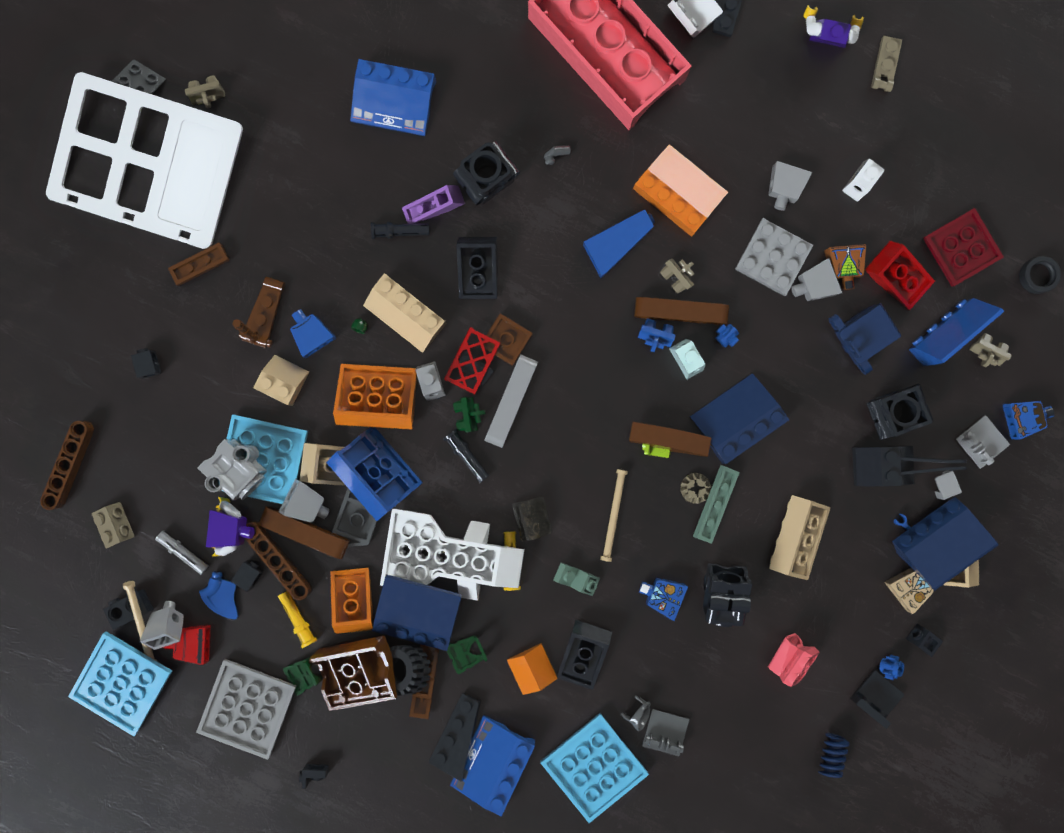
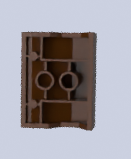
[309,635,397,711]

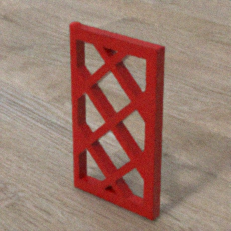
[444,327,501,394]

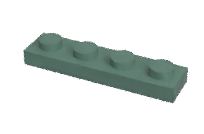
[693,465,740,544]

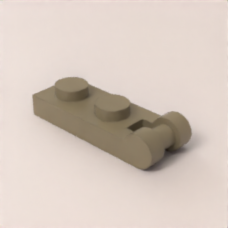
[871,36,902,92]

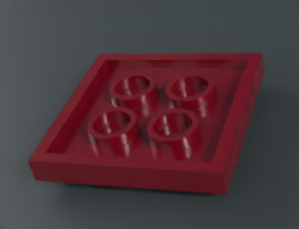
[923,208,1004,287]

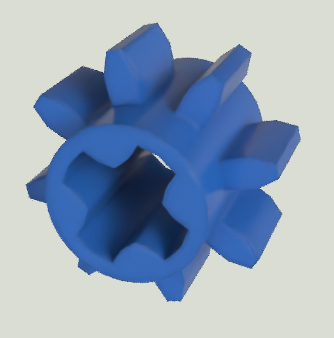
[716,324,739,348]
[879,655,904,680]

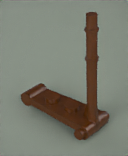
[232,276,285,348]

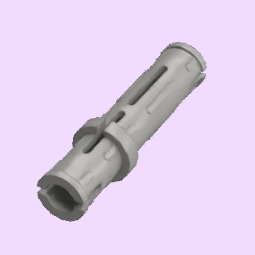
[155,530,209,575]

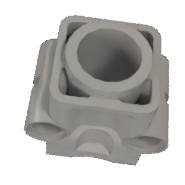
[198,439,267,500]

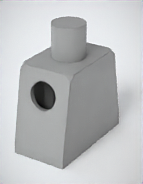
[769,161,812,211]
[791,259,842,301]
[415,361,446,401]
[279,479,329,522]
[140,601,184,650]

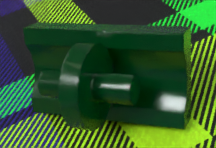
[453,397,486,432]

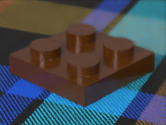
[480,313,533,366]

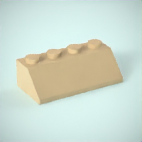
[363,273,447,353]
[769,495,831,580]

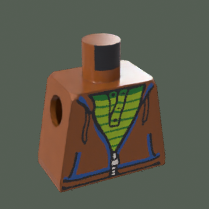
[824,244,866,290]

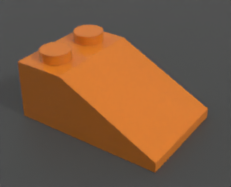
[330,568,374,634]

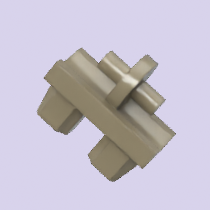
[185,75,225,108]
[660,258,695,293]
[970,333,1012,367]

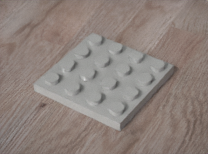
[196,659,297,760]

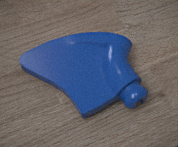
[199,571,238,619]

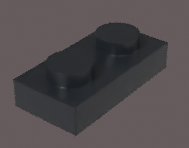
[458,350,494,386]

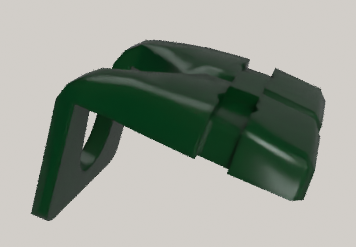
[447,635,487,674]
[283,657,323,696]

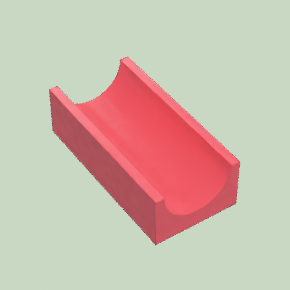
[528,0,692,130]

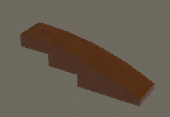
[629,422,712,457]
[409,644,439,720]

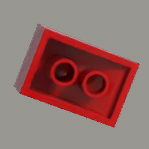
[865,241,935,310]

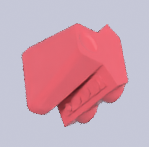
[768,633,820,687]

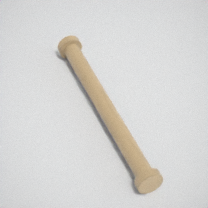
[600,469,628,562]
[123,581,157,661]

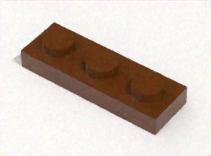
[168,242,230,286]

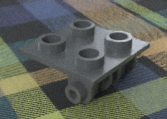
[111,59,166,94]
[642,709,689,756]

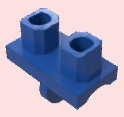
[638,319,676,352]

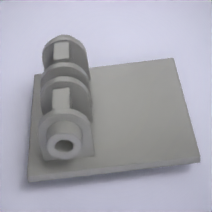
[956,415,1010,469]

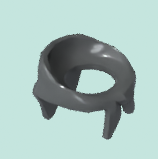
[621,696,651,731]

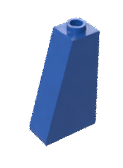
[583,210,655,278]

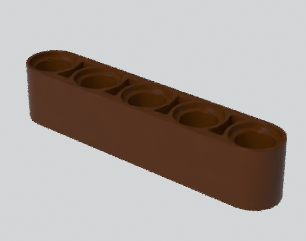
[634,297,729,325]
[40,421,94,510]
[259,506,350,559]
[245,521,312,600]

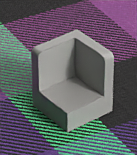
[935,470,962,500]

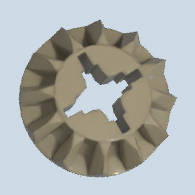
[680,473,711,504]

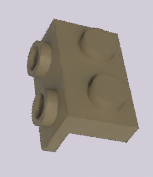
[92,502,134,549]

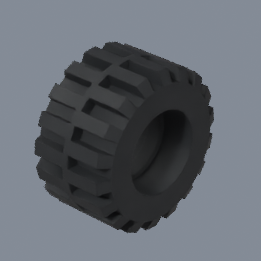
[390,645,431,696]

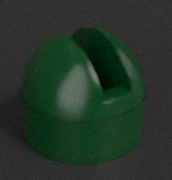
[351,318,367,334]

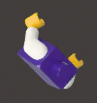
[803,5,864,48]
[206,497,255,557]

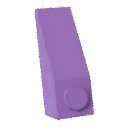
[402,185,465,224]

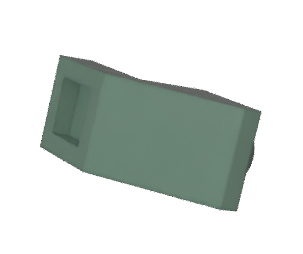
[553,563,600,596]

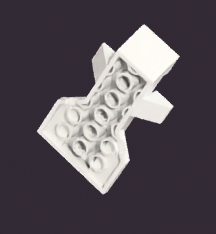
[380,508,525,601]

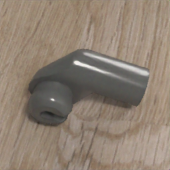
[544,145,571,165]

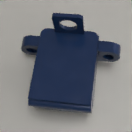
[828,303,901,375]

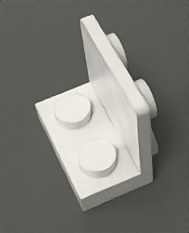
[667,0,723,38]

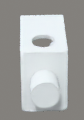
[842,159,884,202]

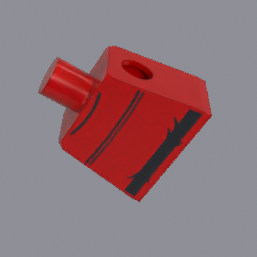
[163,625,211,665]

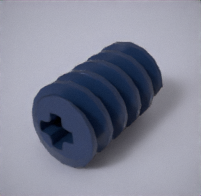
[818,733,850,778]

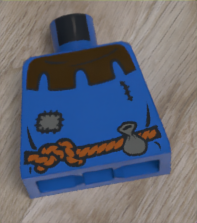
[1002,401,1054,440]

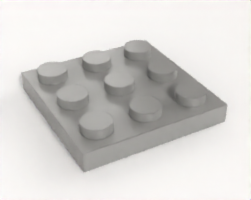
[735,218,813,296]

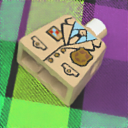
[884,568,934,614]

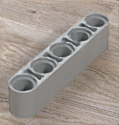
[484,354,538,448]

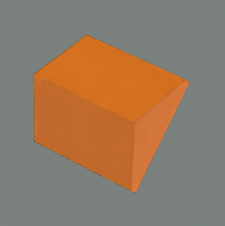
[507,643,558,695]

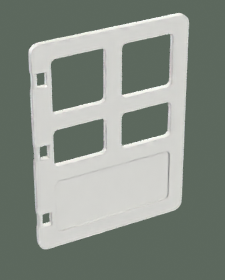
[46,72,243,249]

